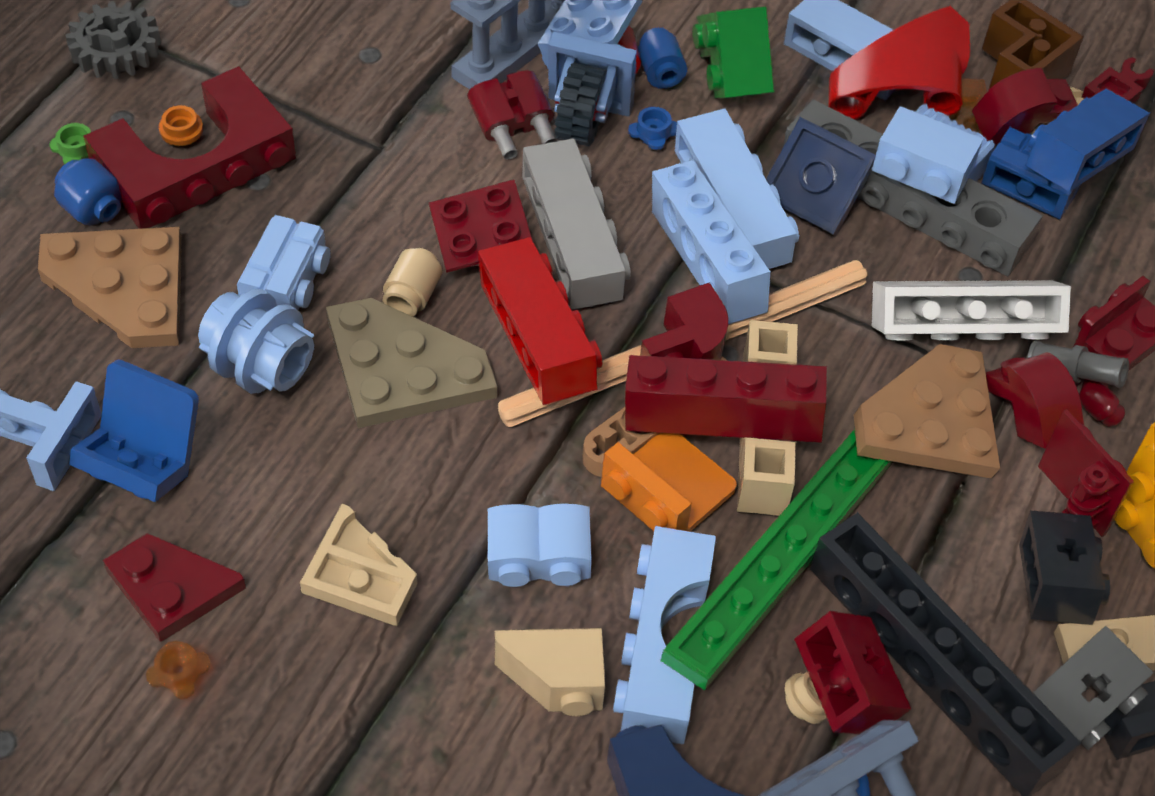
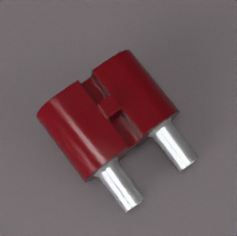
[467,70,557,160]

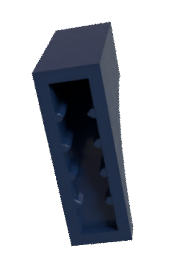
[607,724,745,796]

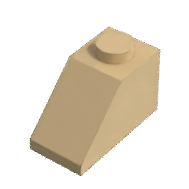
[495,628,605,716]

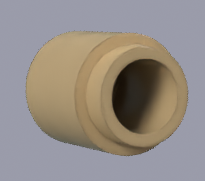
[383,248,443,317]

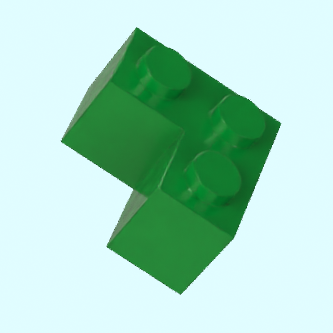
[692,6,774,98]

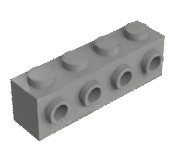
[522,138,630,310]

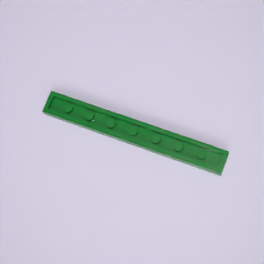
[660,429,893,690]

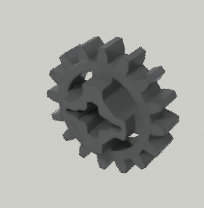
[66,1,161,79]

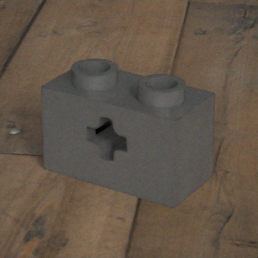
[1033,626,1154,750]

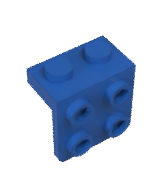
[69,360,199,502]

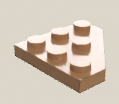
[38,227,182,348]
[853,344,1000,478]

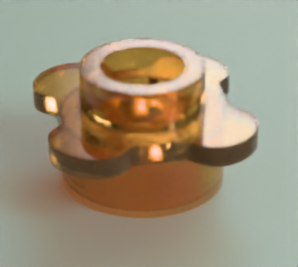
[146,641,211,699]

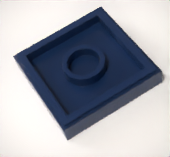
[766,117,876,236]

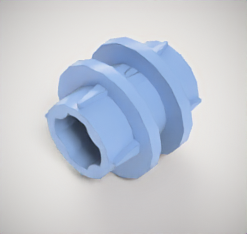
[198,289,314,394]

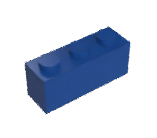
[1025,88,1150,192]

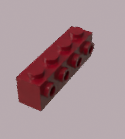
[625,355,827,443]

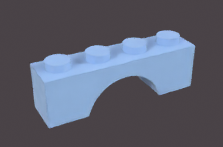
[613,526,716,744]

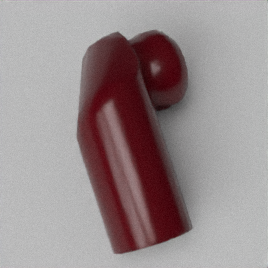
[1079,380,1125,427]

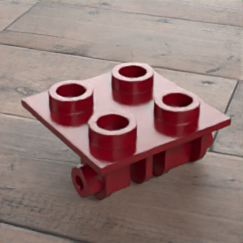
[429,179,533,273]
[1038,409,1134,537]

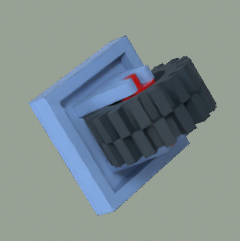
[548,32,637,146]

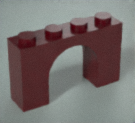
[83,66,296,229]

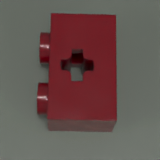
[794,611,912,735]

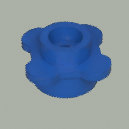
[628,107,677,150]

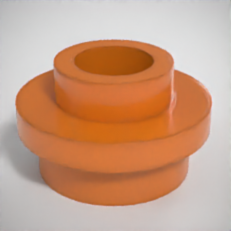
[159,105,203,146]

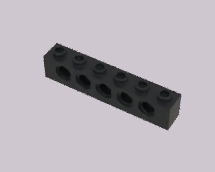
[810,512,1081,796]

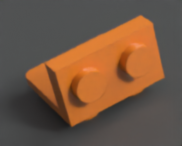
[601,433,737,532]

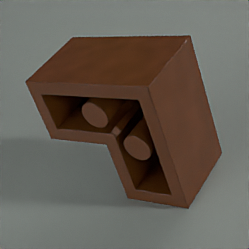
[982,0,1084,90]

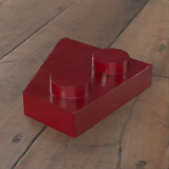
[103,533,246,642]

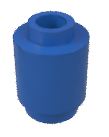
[638,28,687,88]

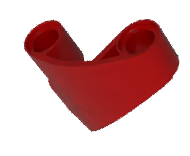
[828,6,970,120]

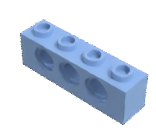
[652,160,770,324]

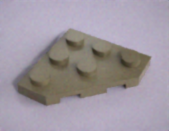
[326,298,497,428]

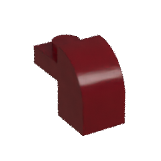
[971,68,1078,144]
[640,282,728,360]
[985,352,1084,449]

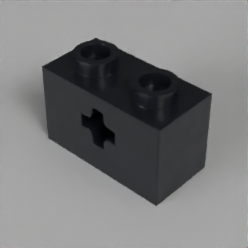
[1019,510,1110,625]

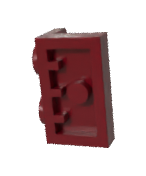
[1073,276,1155,370]

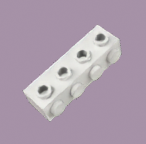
[872,280,1071,341]

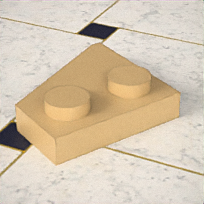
[300,504,417,626]

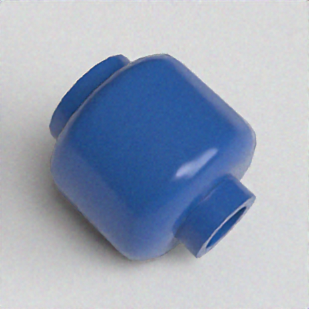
[54,158,122,225]

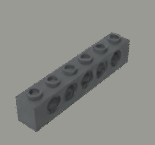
[783,99,1043,277]

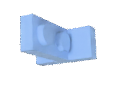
[0,381,102,491]

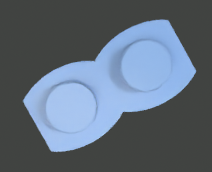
[488,504,591,587]

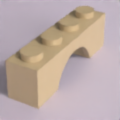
[737,320,798,516]

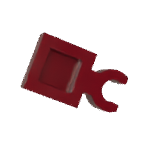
[1081,57,1154,104]

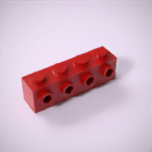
[478,237,603,405]

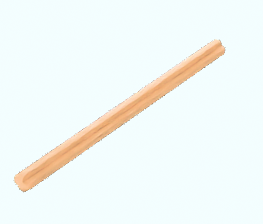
[498,260,868,427]

